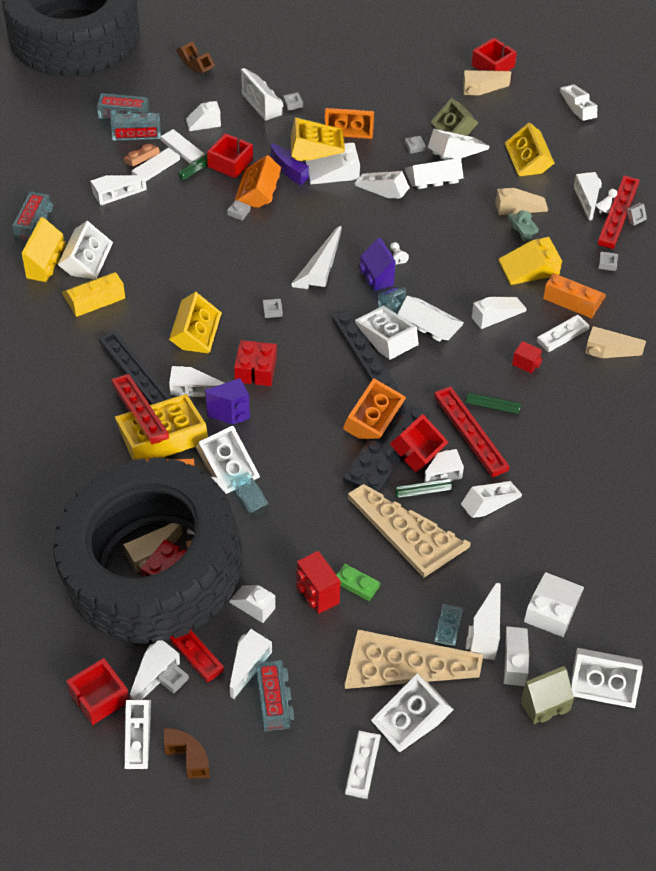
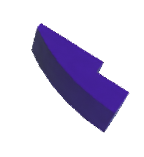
[271,143,309,185]

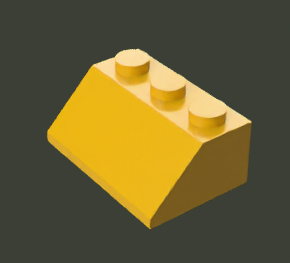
[505,123,554,176]
[22,217,66,282]
[62,272,125,317]
[169,292,222,353]

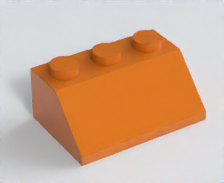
[325,108,374,139]
[234,155,281,208]
[543,273,606,319]
[343,378,406,439]

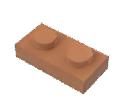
[124,144,160,166]

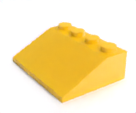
[291,118,345,161]
[115,394,208,460]

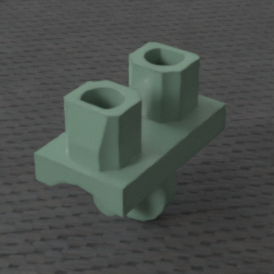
[508,210,539,241]

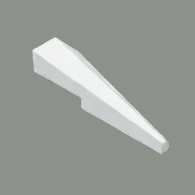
[292,226,341,289]

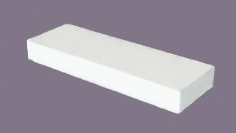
[161,129,204,164]
[132,148,180,181]
[536,315,590,352]
[345,731,380,799]

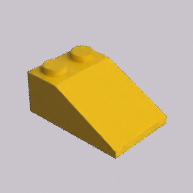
[498,237,562,285]

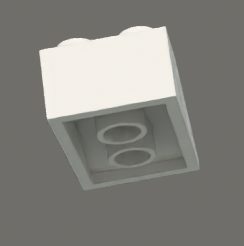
[428,129,489,160]
[306,143,360,184]
[355,306,419,359]
[196,426,260,494]
[524,572,584,637]
[466,583,500,660]
[371,674,454,752]

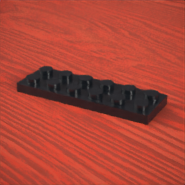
[343,402,430,493]

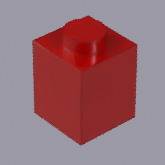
[512,341,543,374]

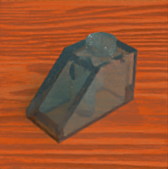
[378,287,406,314]

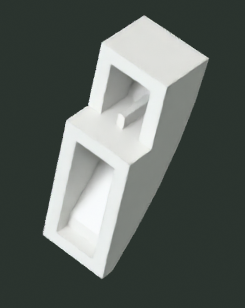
[560,85,597,121]

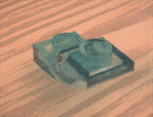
[230,471,269,514]
[434,604,463,646]

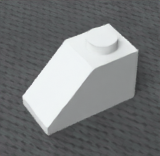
[186,101,221,131]
[424,449,464,482]
[229,585,275,623]

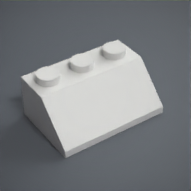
[241,68,283,121]
[405,158,464,189]
[58,221,113,280]
[398,296,464,341]
[571,648,643,708]

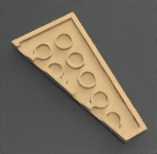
[348,484,471,578]
[345,630,483,689]

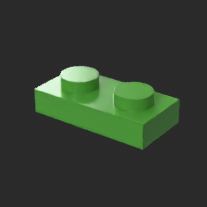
[337,564,380,601]

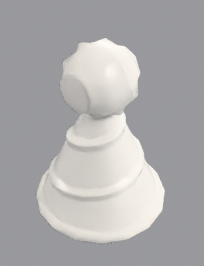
[596,189,617,214]
[390,242,409,265]

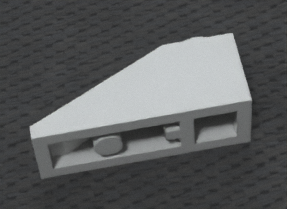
[355,171,409,199]
[574,172,601,220]
[91,175,146,205]
[472,297,526,329]
[169,366,224,397]
[461,481,522,518]
[504,627,529,686]
[230,629,272,699]
[130,640,180,700]
[125,700,151,769]

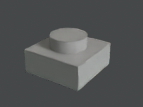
[283,93,303,110]
[405,136,426,154]
[227,200,251,220]
[627,203,647,225]
[599,252,618,271]
[263,299,283,318]
[158,662,189,693]

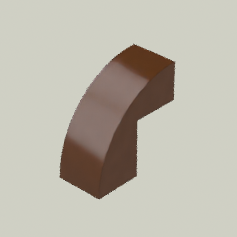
[176,41,215,73]
[164,728,210,779]

